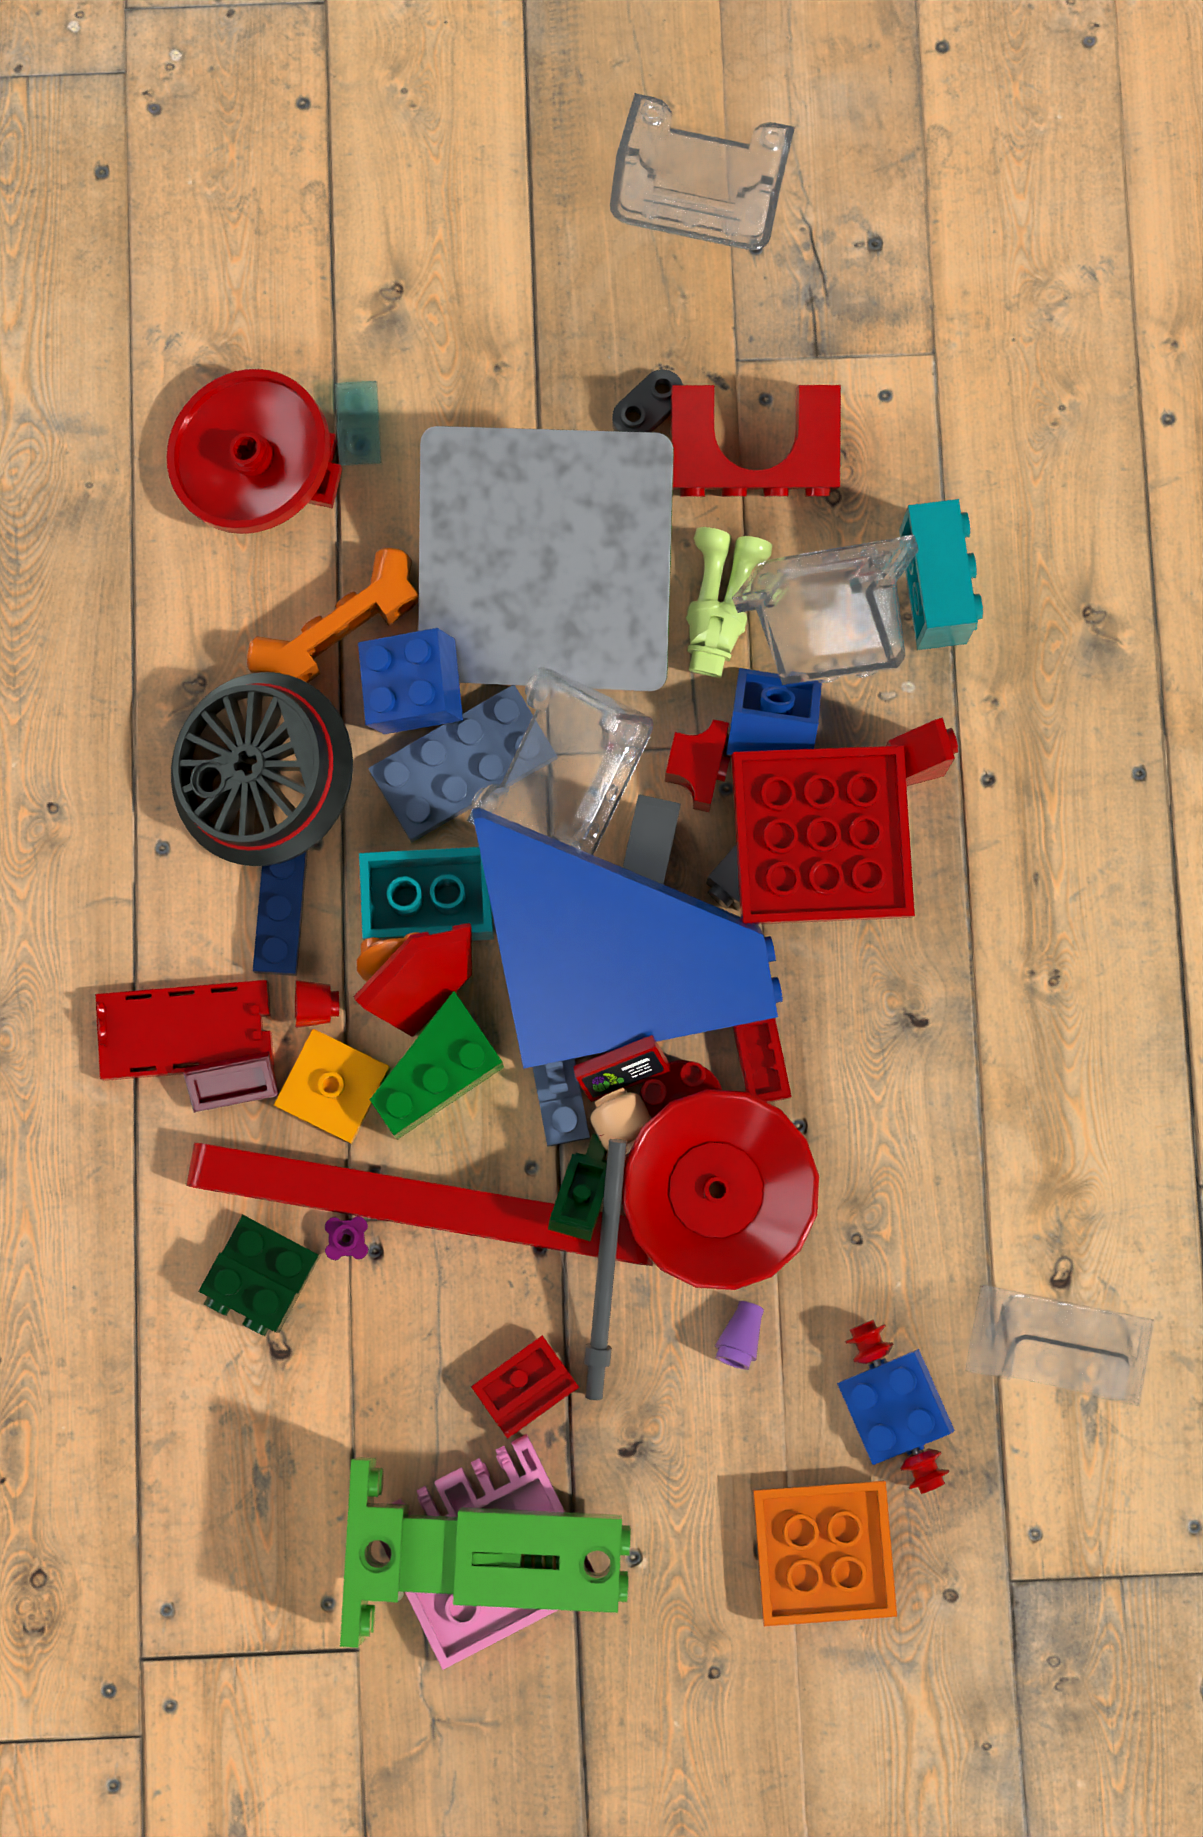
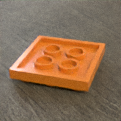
[753,1480,897,1627]

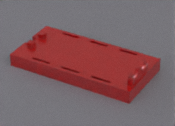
[95,980,274,1081]

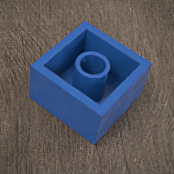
[358,628,463,734]

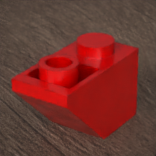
[886,718,958,786]

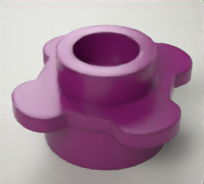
[325,1216,369,1261]

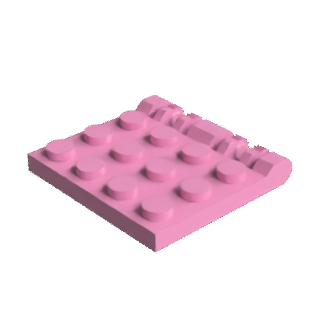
[380,1434,595,1670]

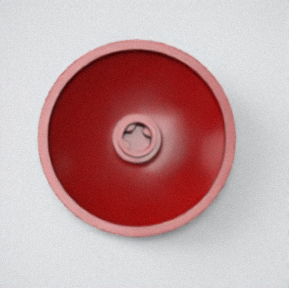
[167,369,331,534]

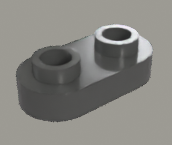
[612,369,683,432]

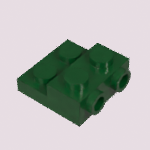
[198,1214,321,1336]

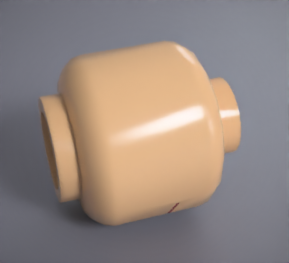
[590,1088,652,1156]

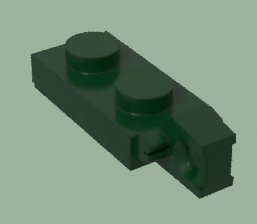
[548,1133,607,1241]

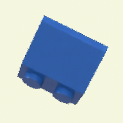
[727,668,822,755]

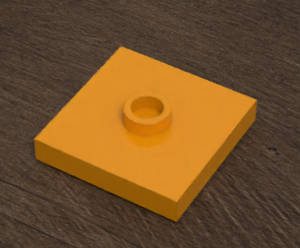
[274,1029,391,1145]

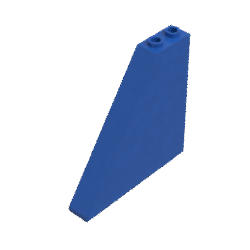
[472,808,783,1068]

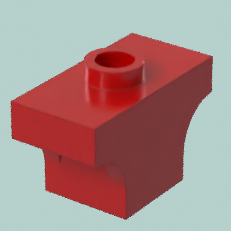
[665,719,730,812]

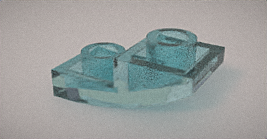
[335,381,381,466]

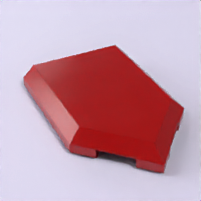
[353,923,472,1037]

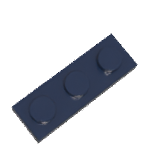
[253,850,308,976]

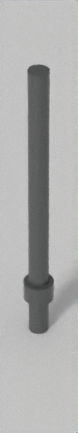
[584,1139,627,1400]

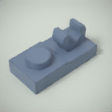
[533,1058,590,1147]

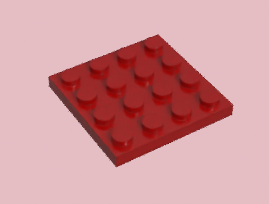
[731,746,915,925]

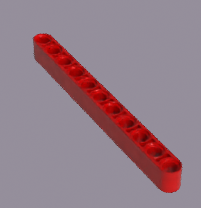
[186,1143,653,1266]

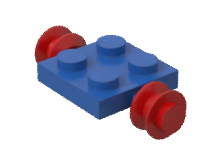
[837,1320,955,1494]

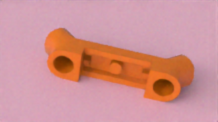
[247,548,419,683]

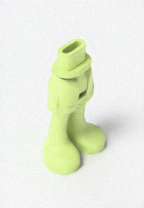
[686,527,772,678]

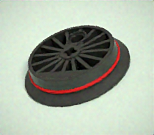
[171,672,353,866]

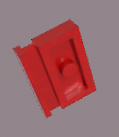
[471,1335,579,1439]

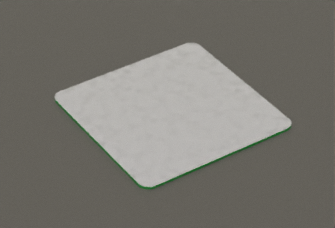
[418,426,674,691]

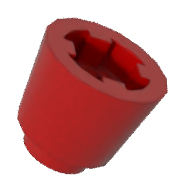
[295,980,339,1028]

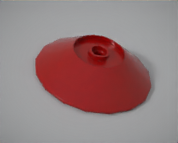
[622,1089,819,1290]

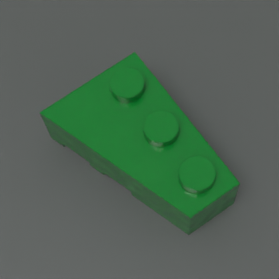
[370,991,504,1140]

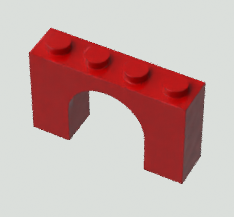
[671,385,841,497]

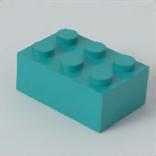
[899,499,983,650]
[359,847,494,941]

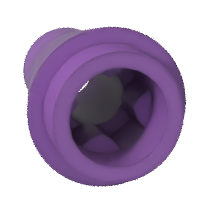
[715,1301,764,1370]

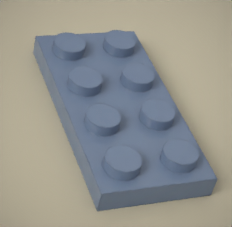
[368,685,557,843]

